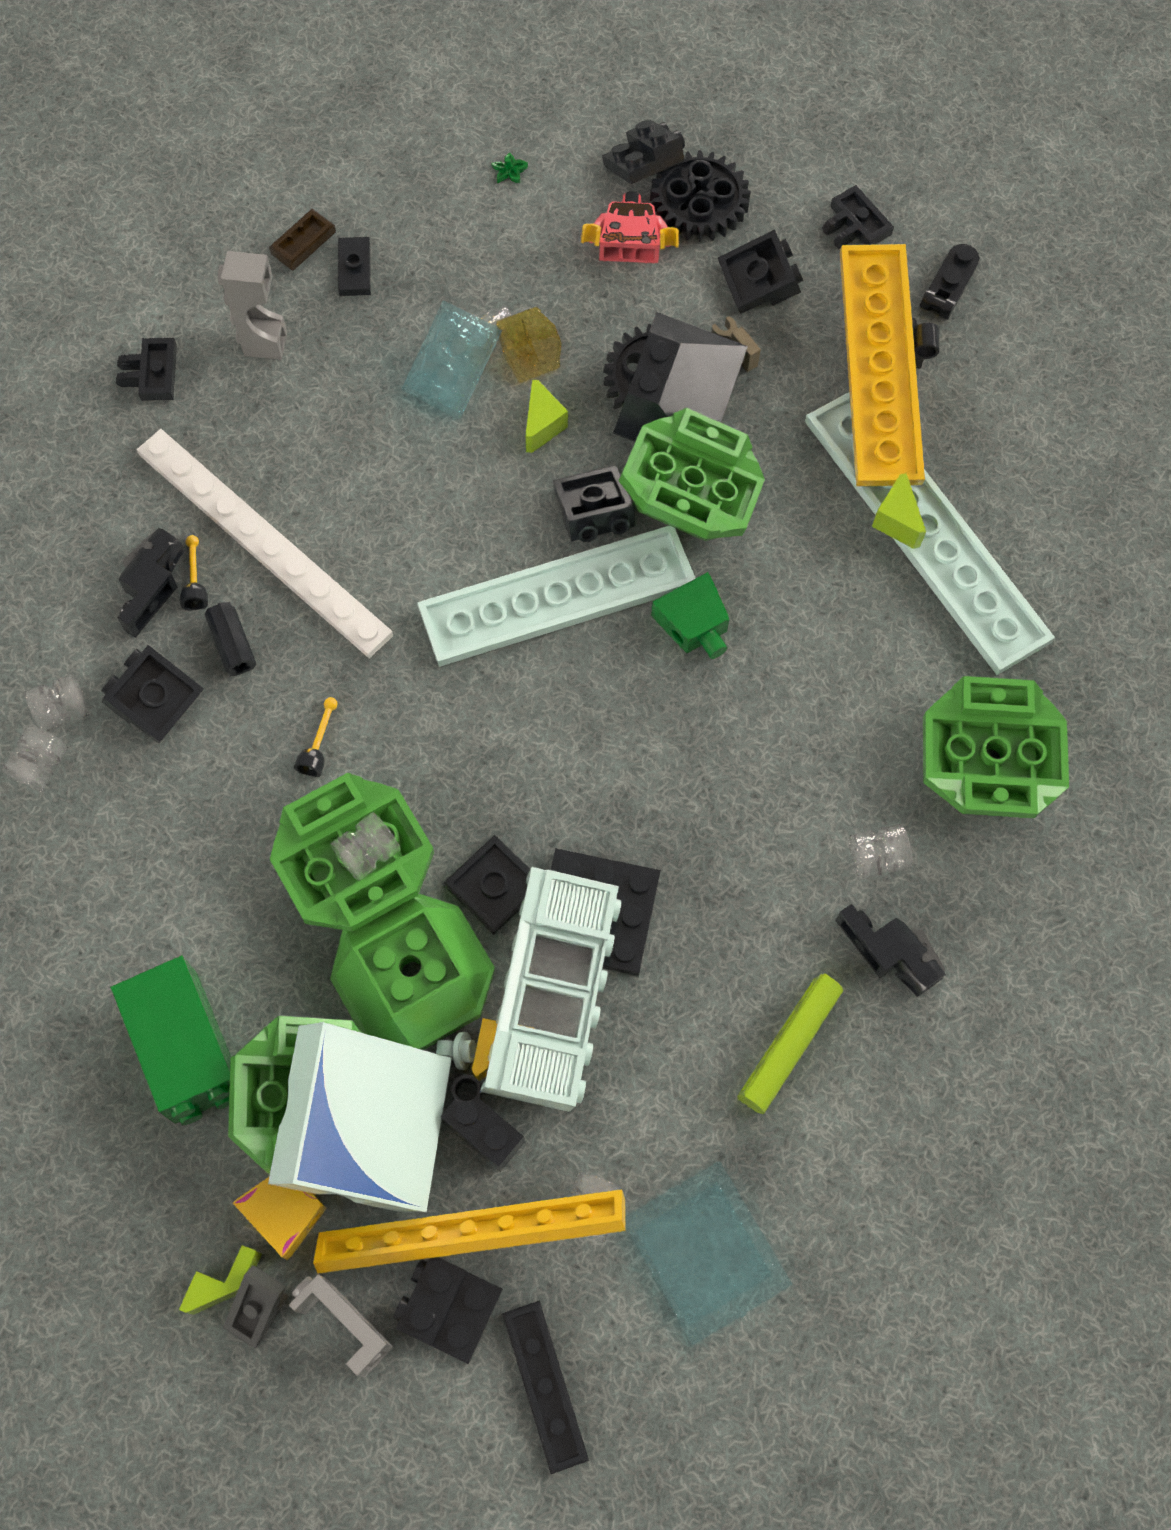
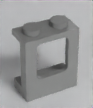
[289,1274,393,1378]

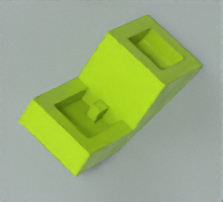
[179,1245,262,1315]

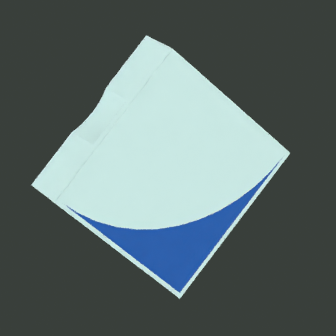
[268,1022,451,1212]

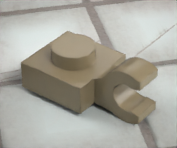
[711,316,761,372]

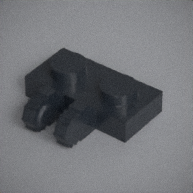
[822,185,894,249]
[116,338,177,401]

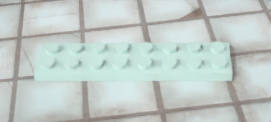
[417,526,695,667]

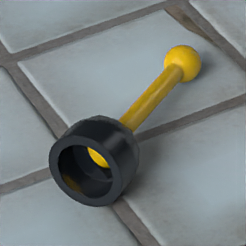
[180,535,208,611]
[294,697,338,777]

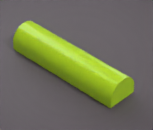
[737,973,843,1114]

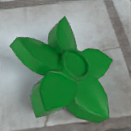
[491,153,528,183]

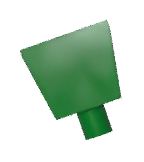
[651,572,729,659]

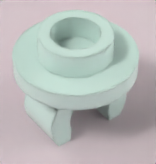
[436,1032,476,1070]

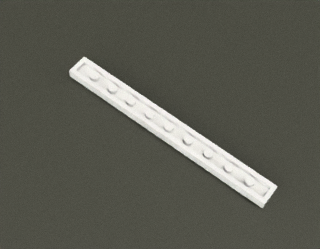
[136,429,393,658]

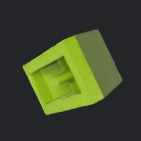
[525,380,568,453]
[872,473,926,549]

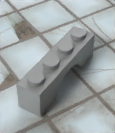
[218,251,287,360]

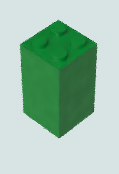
[110,955,231,1126]

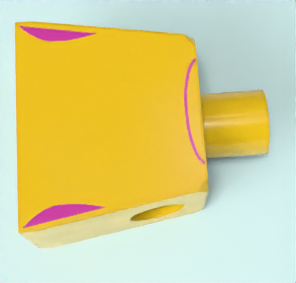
[233,1177,327,1260]

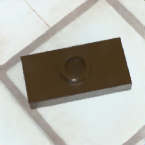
[269,208,336,271]

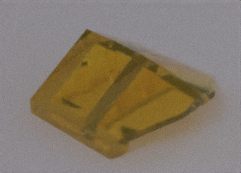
[496,306,562,384]

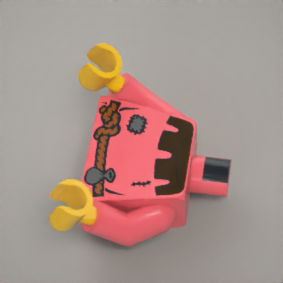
[581,191,679,263]

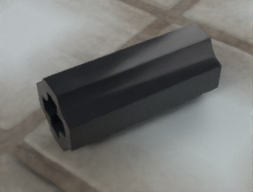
[204,602,256,676]

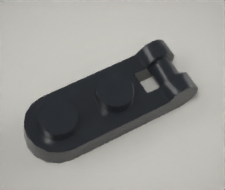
[919,244,980,320]

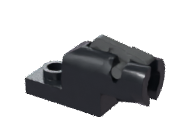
[117,528,185,638]
[835,904,946,997]

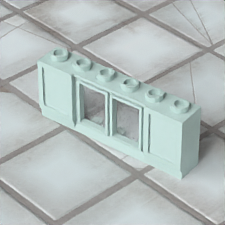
[480,867,621,1112]

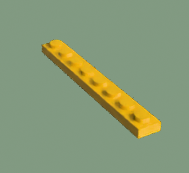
[313,1189,626,1274]

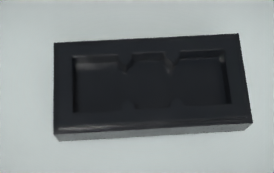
[338,237,371,296]

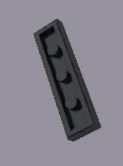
[502,1300,589,1474]

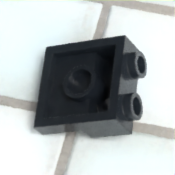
[602,120,685,184]
[718,229,804,314]
[553,466,636,542]
[101,645,204,744]
[393,1257,503,1364]

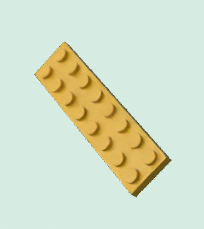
[840,244,925,486]

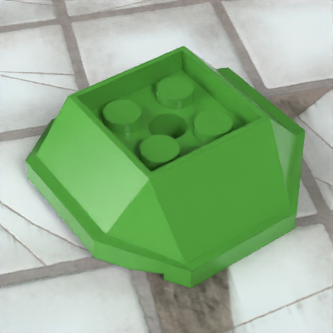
[619,408,765,541]
[923,676,1069,818]
[270,773,434,931]
[330,894,495,1050]
[228,1016,361,1175]

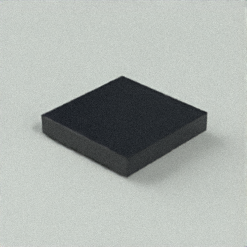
[443,835,530,935]

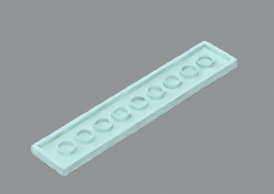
[805,392,1055,675]

